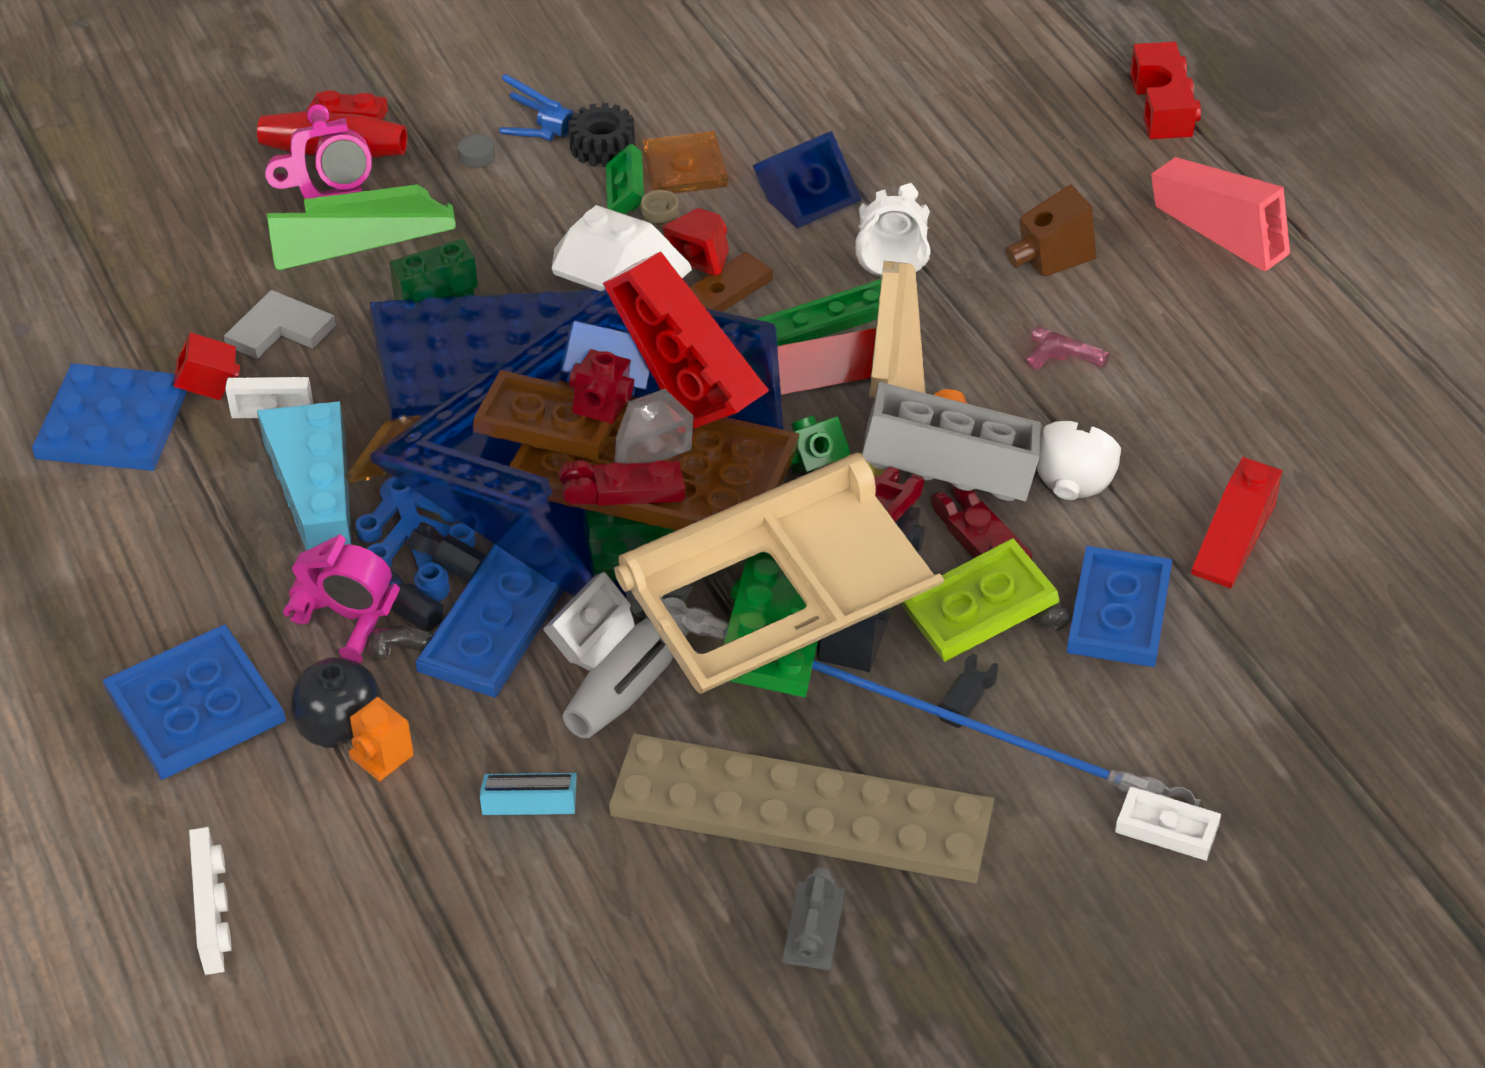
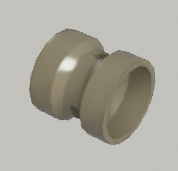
[641,190,679,237]

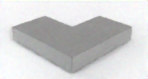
[224,290,336,359]

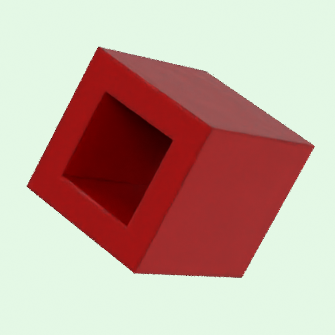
[174,332,240,401]

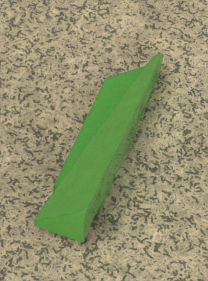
[267,184,456,271]

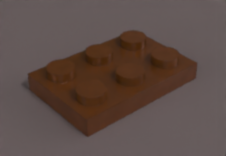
[473,370,621,461]

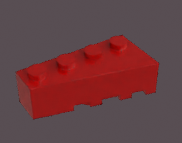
[602,251,769,432]

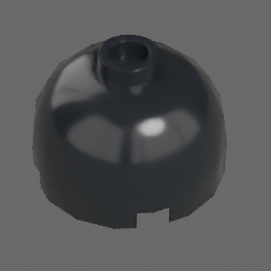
[292,657,382,748]

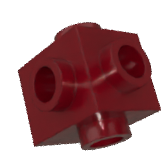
[569,349,635,424]

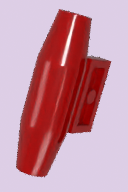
[257,90,407,158]

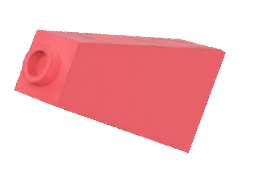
[1151,157,1290,271]

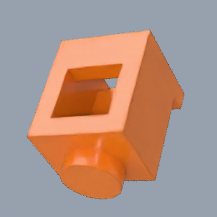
[348,697,414,782]

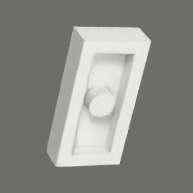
[226,377,314,418]
[1115,786,1221,861]

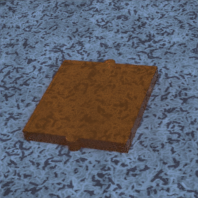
[345,415,424,482]

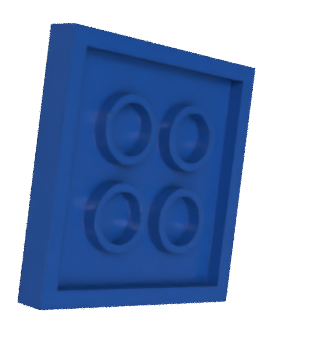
[32,363,187,471]
[103,624,286,780]

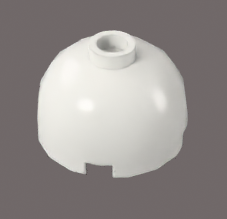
[1037,421,1121,500]

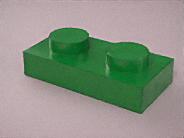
[606,143,644,215]

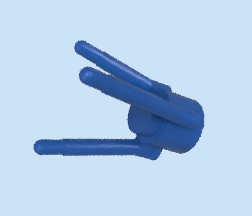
[499,74,574,141]

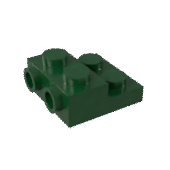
[389,239,478,330]
[584,509,675,581]

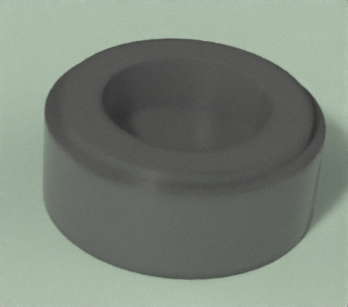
[457,134,495,168]

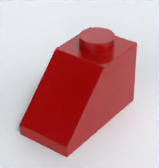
[662,208,729,276]

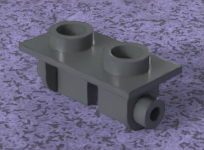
[782,868,846,970]

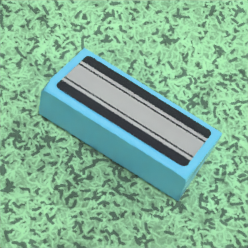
[480,773,577,815]

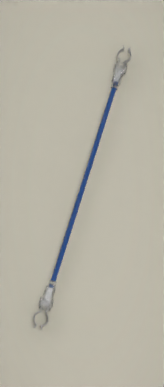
[660,597,1201,807]

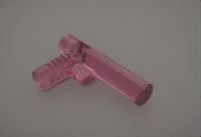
[1027,326,1110,370]

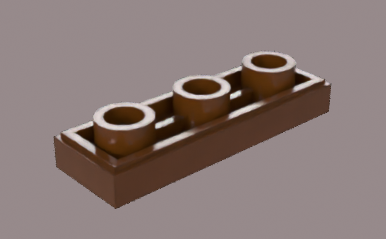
[689,252,773,318]

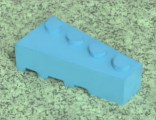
[257,401,352,551]

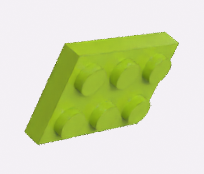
[902,538,1059,662]

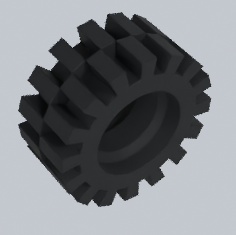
[568,103,636,167]

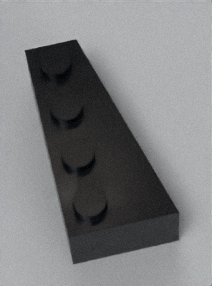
[819,506,925,672]

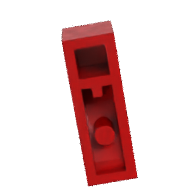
[1191,456,1283,589]

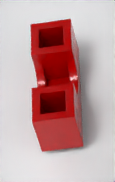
[1130,41,1201,139]

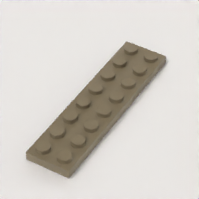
[609,733,994,884]

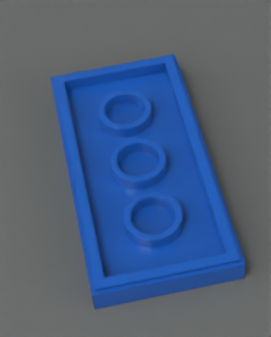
[415,542,574,698]

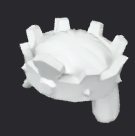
[855,183,930,278]

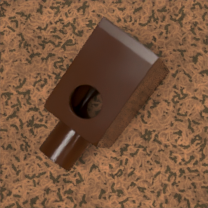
[1005,184,1096,276]

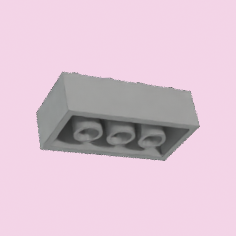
[862,382,1041,501]

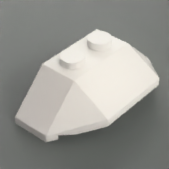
[552,205,692,294]

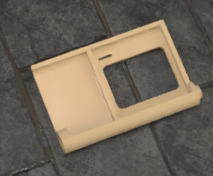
[615,453,944,694]

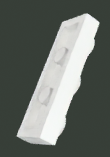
[189,827,232,975]

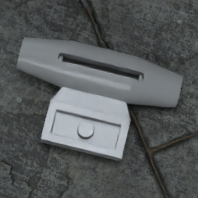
[543,572,693,738]

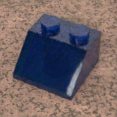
[752,131,861,228]

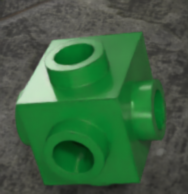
[789,415,851,474]

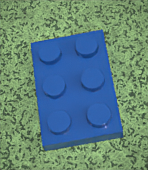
[1067,546,1172,667]

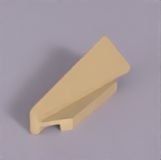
[869,260,925,397]

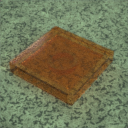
[643,131,728,194]

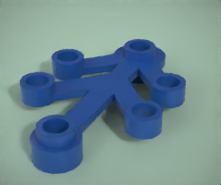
[356,475,476,601]

